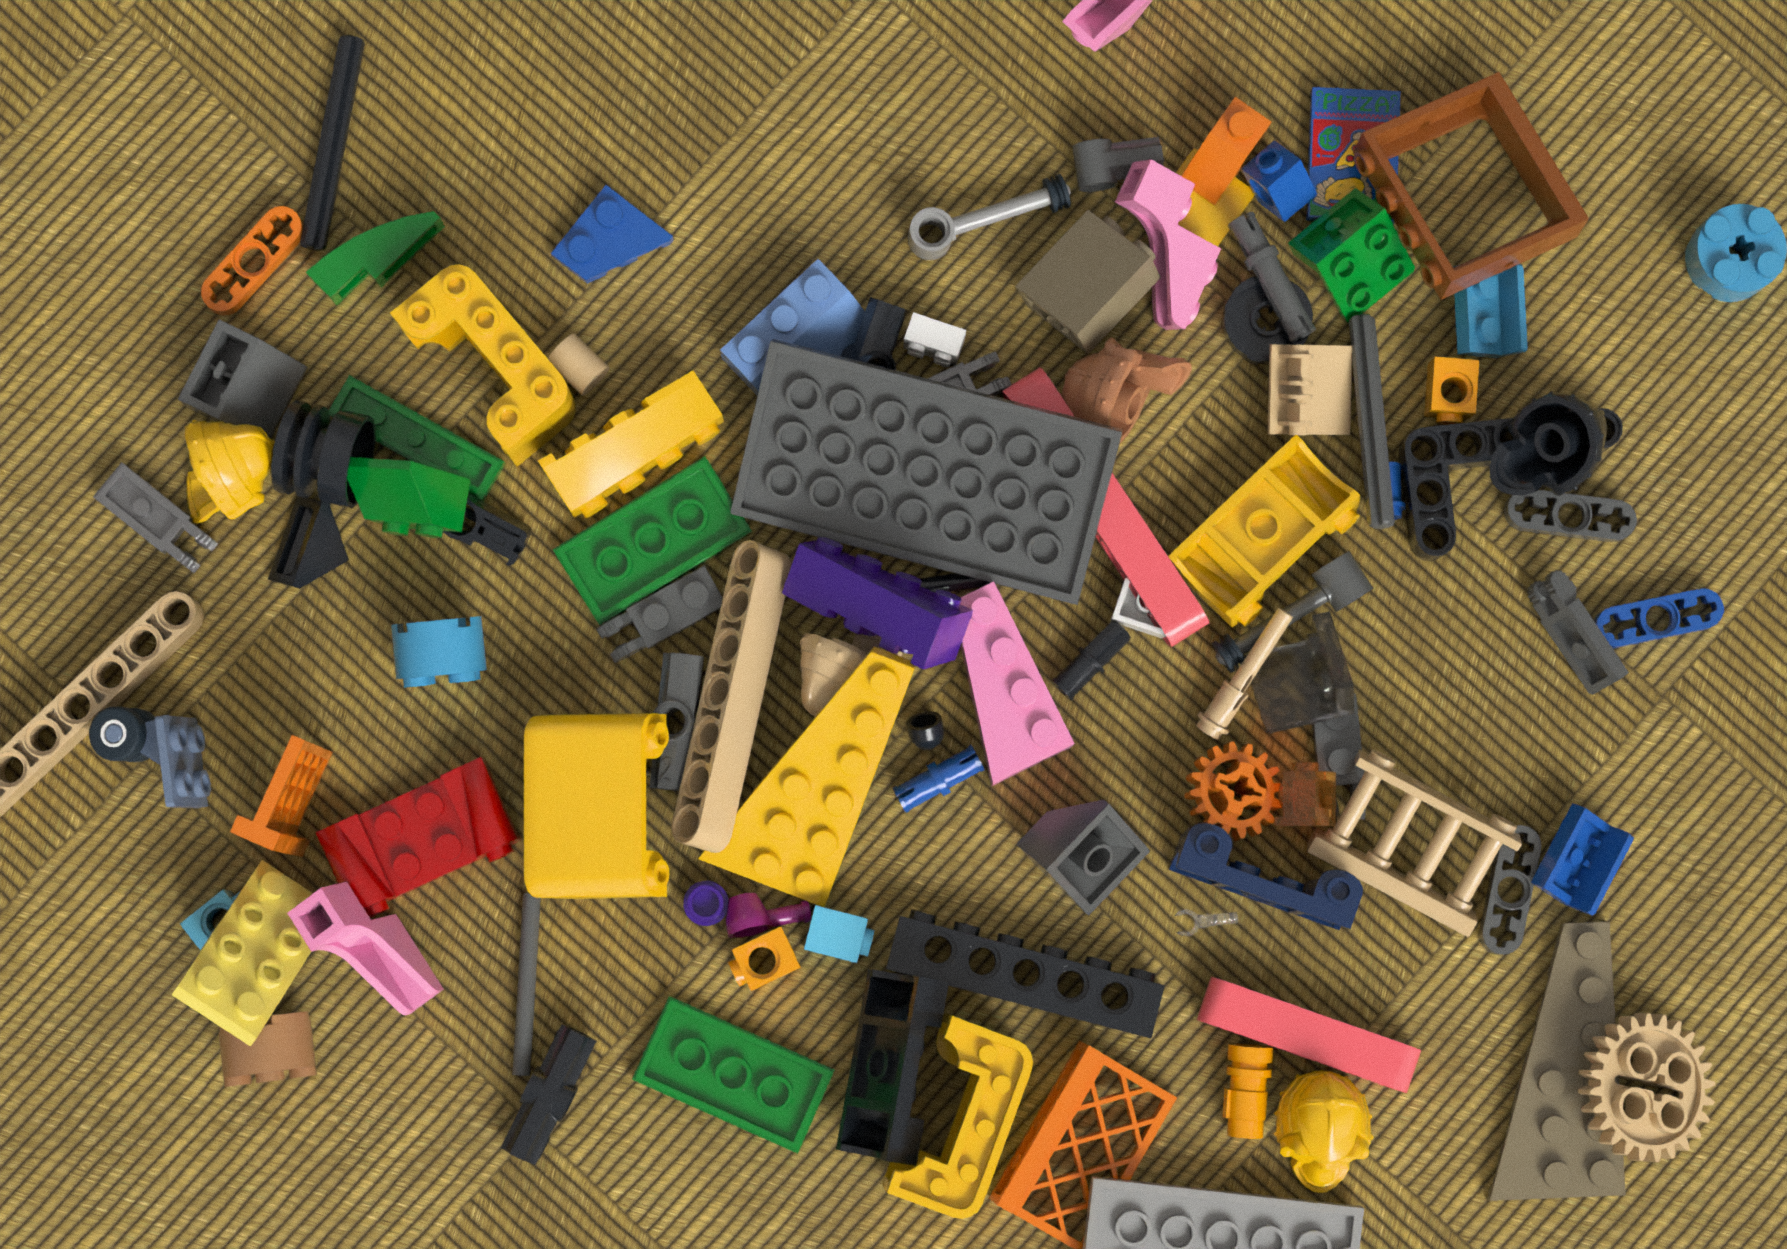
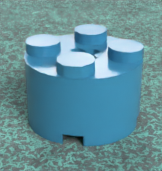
[1685,204,1787,302]
[391,616,487,688]

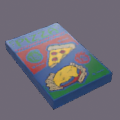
[1306,87,1401,225]

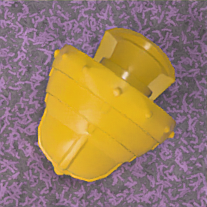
[185,420,275,524]
[1274,1070,1374,1193]

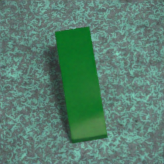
[306,211,445,306]

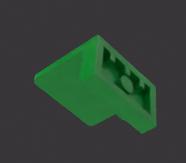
[1287,188,1415,323]

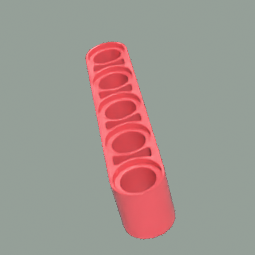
[1196,977,1421,1093]

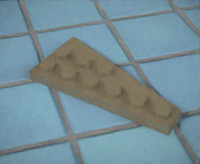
[1487,922,1626,1201]

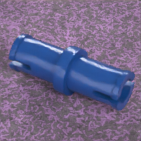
[893,745,985,813]

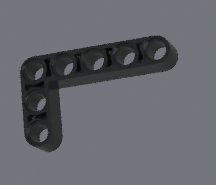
[1398,408,1623,561]

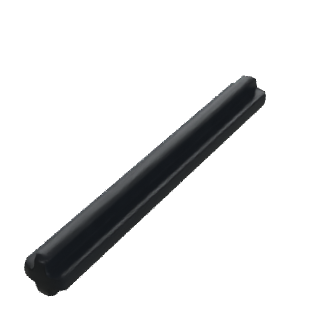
[300,35,365,251]

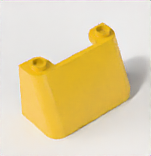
[524,713,670,899]

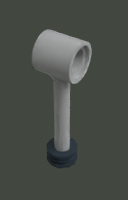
[908,174,1071,260]

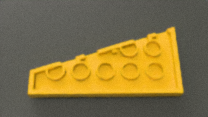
[698,646,916,907]

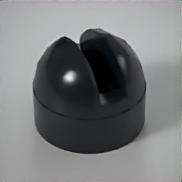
[906,711,944,750]

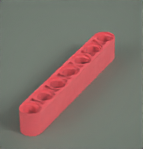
[1002,367,1209,648]

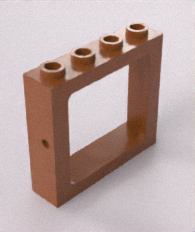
[1353,72,1589,300]

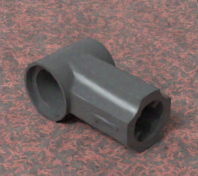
[1072,137,1164,192]

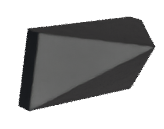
[268,496,349,589]

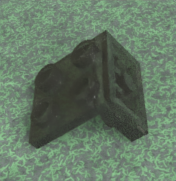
[1244,611,1354,734]

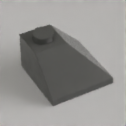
[1016,800,1150,916]

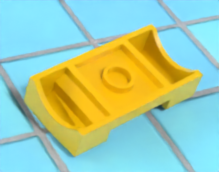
[1168,435,1360,627]

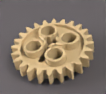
[1578,1013,1715,1162]

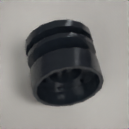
[271,400,376,509]

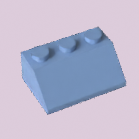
[720,259,865,396]

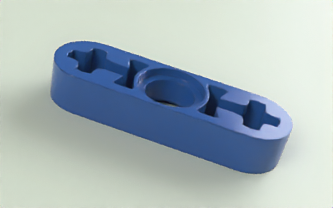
[1594,588,1724,649]

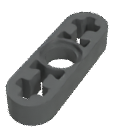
[1504,490,1637,542]
[1479,825,1541,955]

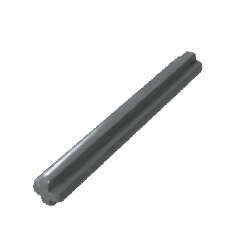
[1349,314,1395,529]

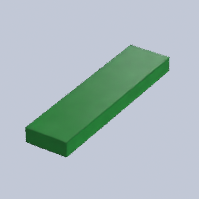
[329,375,506,502]

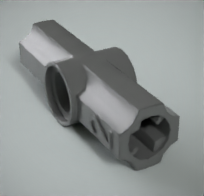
[649,653,704,791]

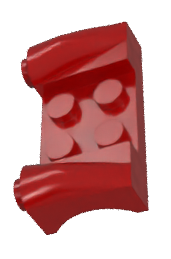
[315,757,522,918]

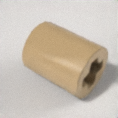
[548,333,610,396]

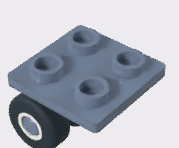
[89,706,211,808]

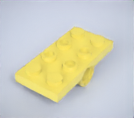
[172,860,313,1046]

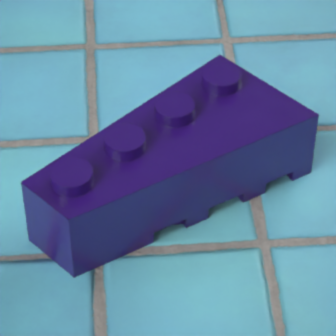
[782,537,974,670]

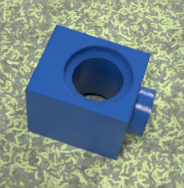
[1241,140,1318,222]

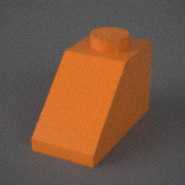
[1182,97,1272,206]

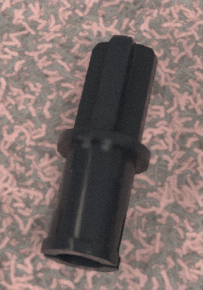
[1051,621,1131,701]

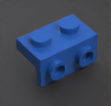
[1531,803,1634,915]

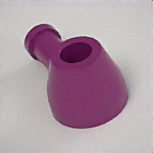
[726,893,812,938]

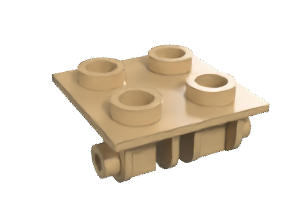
[1268,344,1352,435]

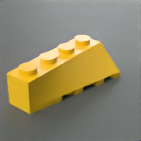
[538,370,724,518]

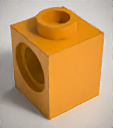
[1424,356,1479,425]
[728,926,801,991]

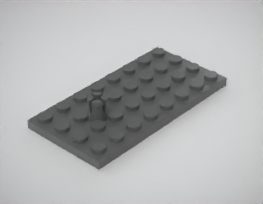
[730,339,1123,605]

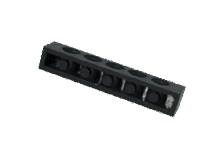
[886,910,1165,1039]

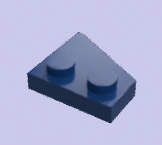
[551,185,674,284]

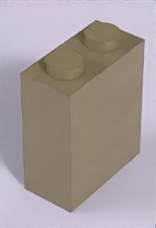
[1015,210,1161,354]

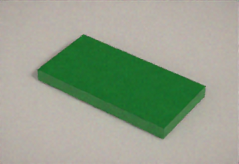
[552,456,752,626]
[632,996,835,1154]

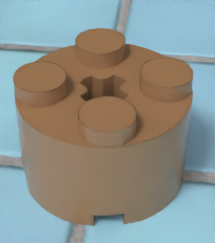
[218,1011,317,1087]

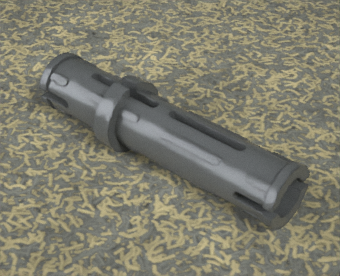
[1228,211,1316,343]

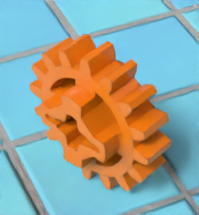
[1184,741,1284,841]

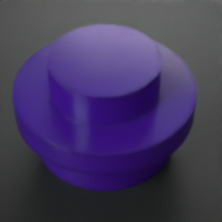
[683,881,729,926]

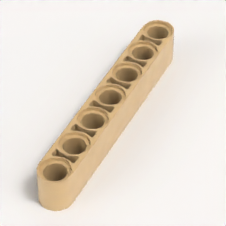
[671,540,791,853]
[0,591,204,817]

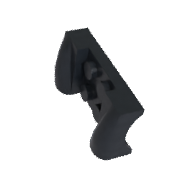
[836,969,949,1166]

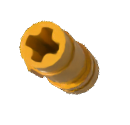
[1223,1043,1273,1139]

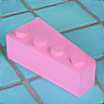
[960,582,1075,786]

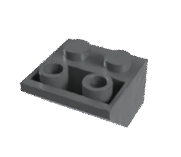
[178,320,308,439]

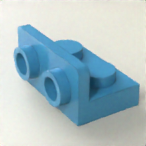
[1453,264,1528,358]

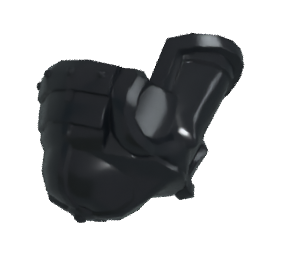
[1489,391,1607,496]

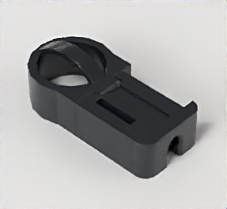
[443,493,532,566]

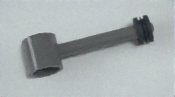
[1212,551,1374,673]

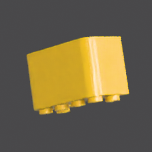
[390,264,576,467]
[881,1013,1033,1219]

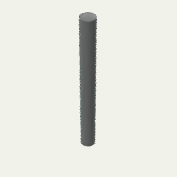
[512,893,541,1076]

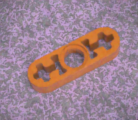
[201,206,304,316]

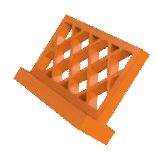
[230,735,333,857]
[989,1040,1177,1249]

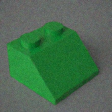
[347,457,470,538]

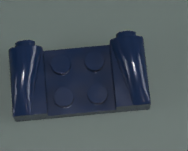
[1169,822,1363,930]

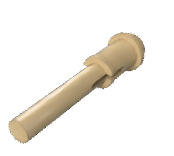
[1196,608,1293,740]

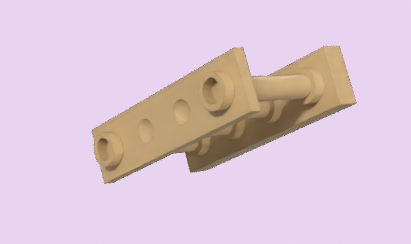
[1307,749,1522,938]

